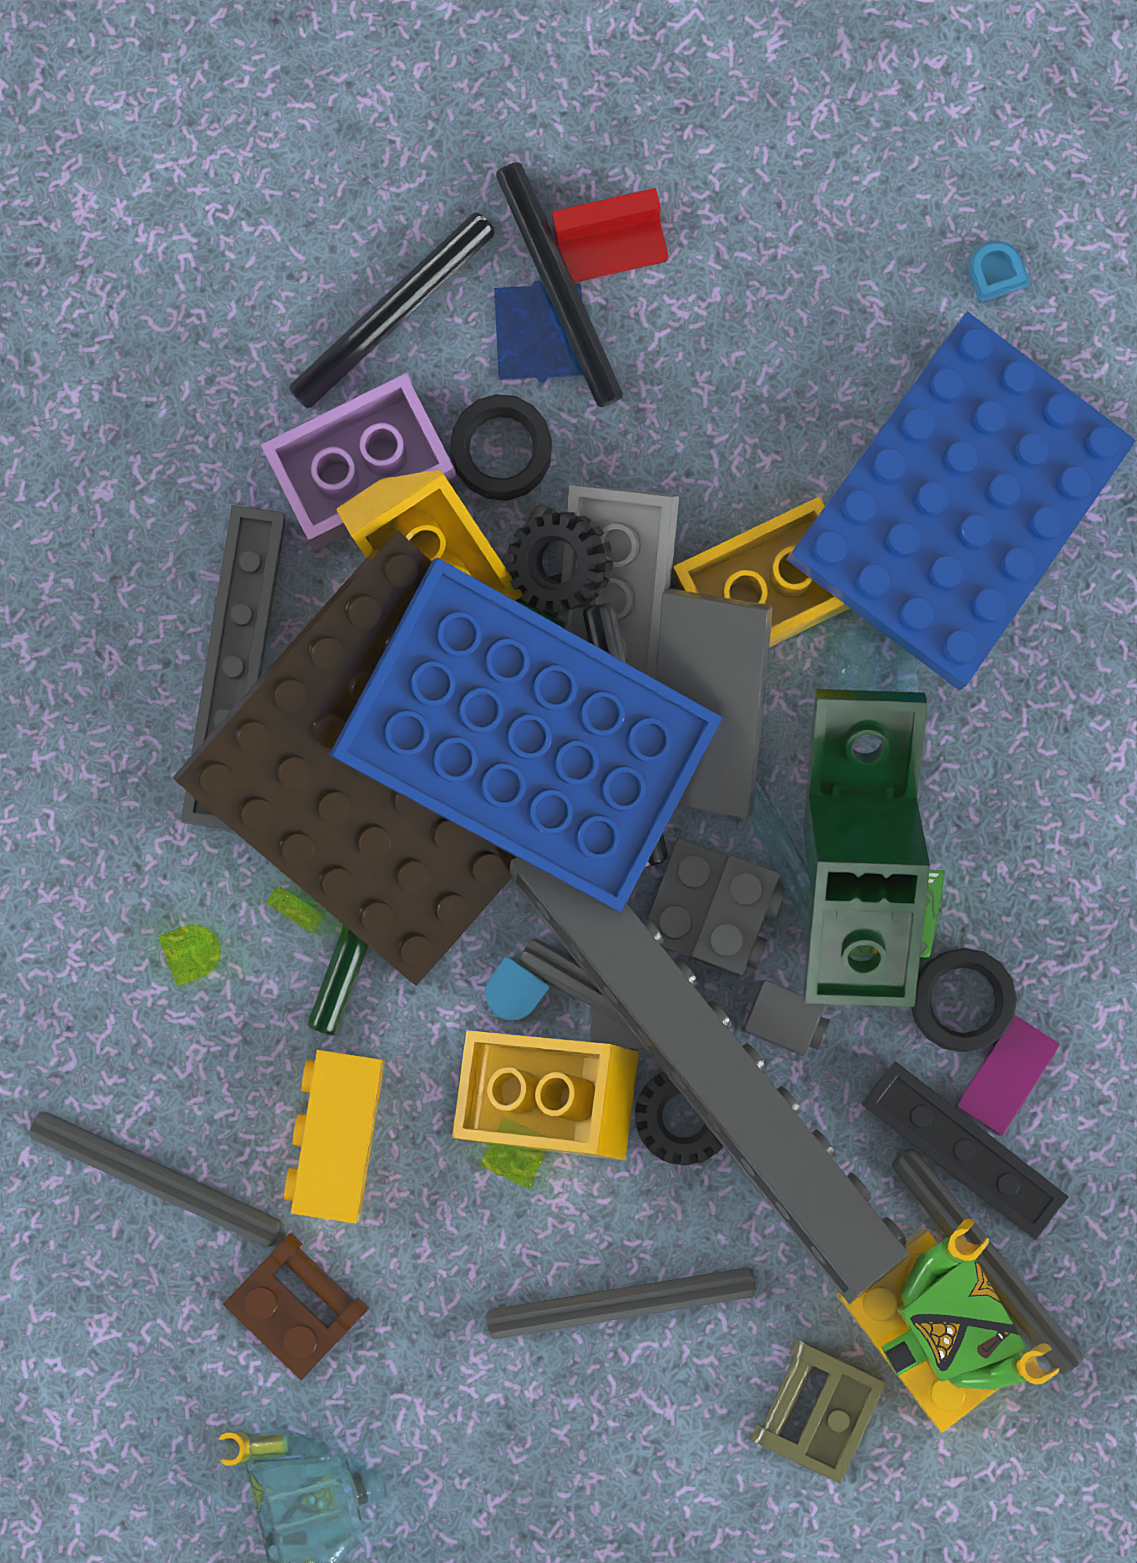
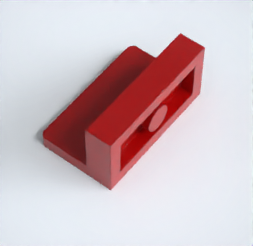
[552,188,668,283]

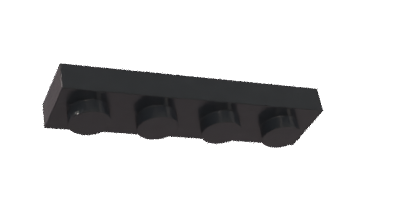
[861,1061,1069,1240]

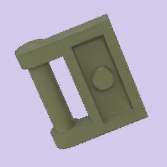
[750,1339,887,1484]

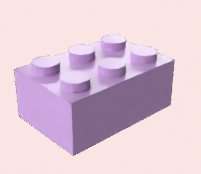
[261,373,457,551]

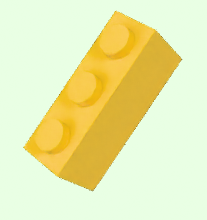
[284,1050,385,1224]

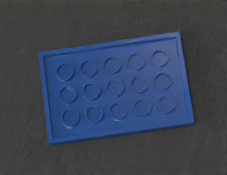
[786,311,1136,691]
[329,558,723,912]

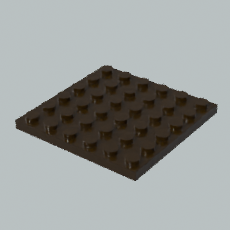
[172,528,516,986]

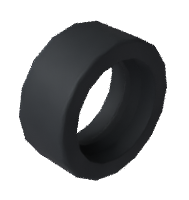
[450,394,552,501]
[911,948,1017,1052]

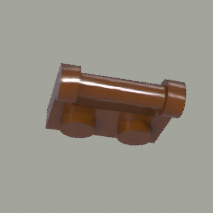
[223,1232,369,1380]

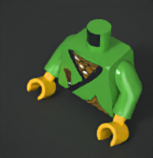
[881,1219,1059,1390]

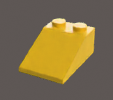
[452,1030,639,1160]

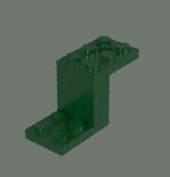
[803,689,930,1007]

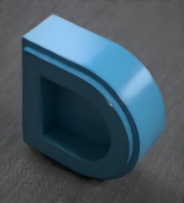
[969,241,1030,303]
[485,956,550,1021]

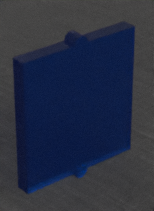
[494,280,584,383]

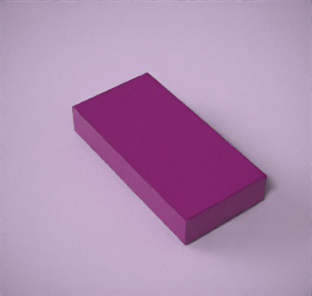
[955,1015,1061,1136]

